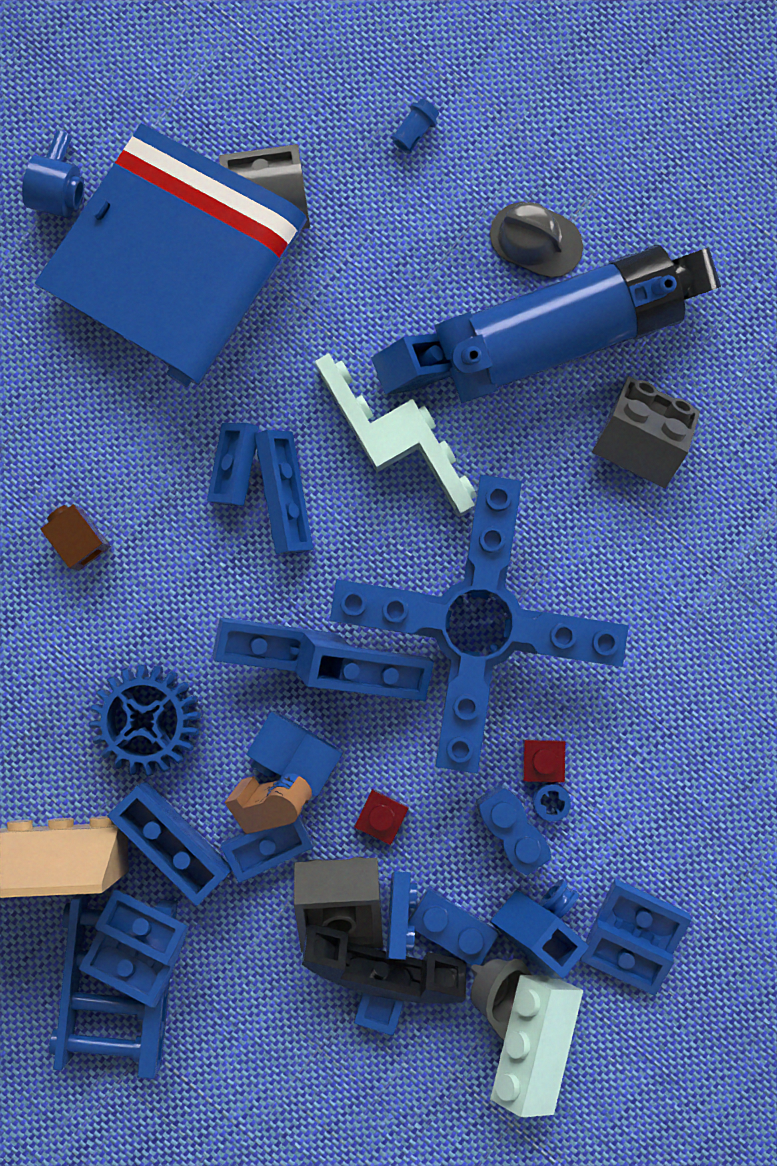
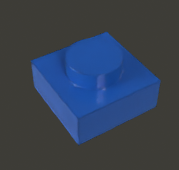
[354,993,404,1036]

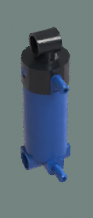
[434,245,721,403]

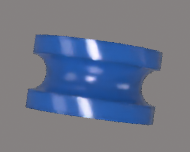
[532,783,571,821]
[539,879,579,919]

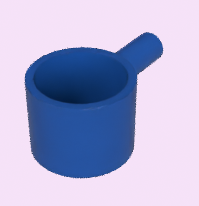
[22,130,85,218]

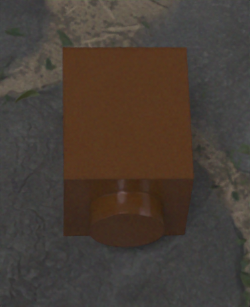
[40,504,111,571]

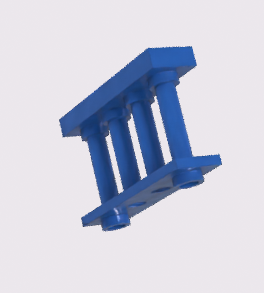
[49,894,178,1079]

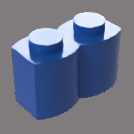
[246,711,344,797]
[476,784,551,875]

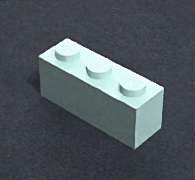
[490,975,583,1117]

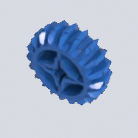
[89,664,202,776]

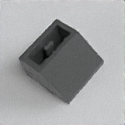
[592,376,700,489]

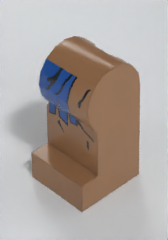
[224,774,312,834]

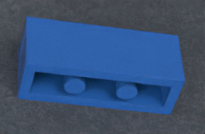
[107,781,232,907]

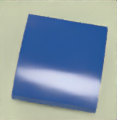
[580,878,691,996]
[79,889,189,1008]

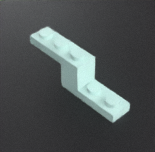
[315,353,477,517]

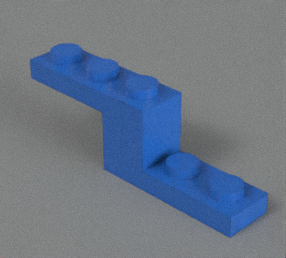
[212,617,434,701]

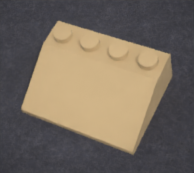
[0,816,129,898]

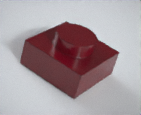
[522,739,566,782]
[354,789,409,845]

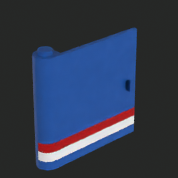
[35,123,307,388]

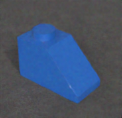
[371,333,452,395]

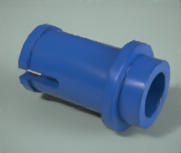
[391,99,439,154]

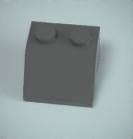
[294,857,383,952]

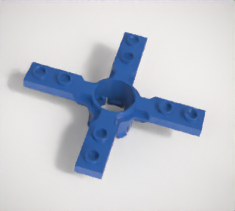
[329,474,629,774]

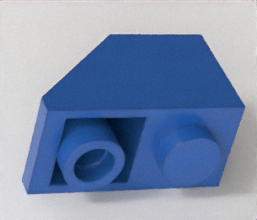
[489,890,590,979]

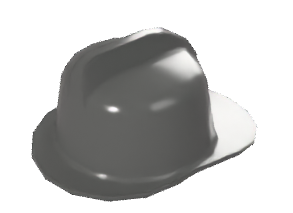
[490,202,583,278]
[470,959,532,1040]

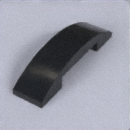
[302,923,466,1003]

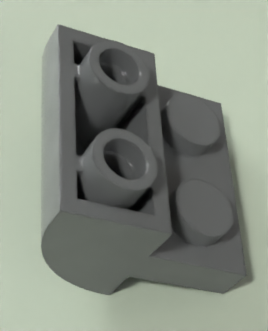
[219,144,310,229]

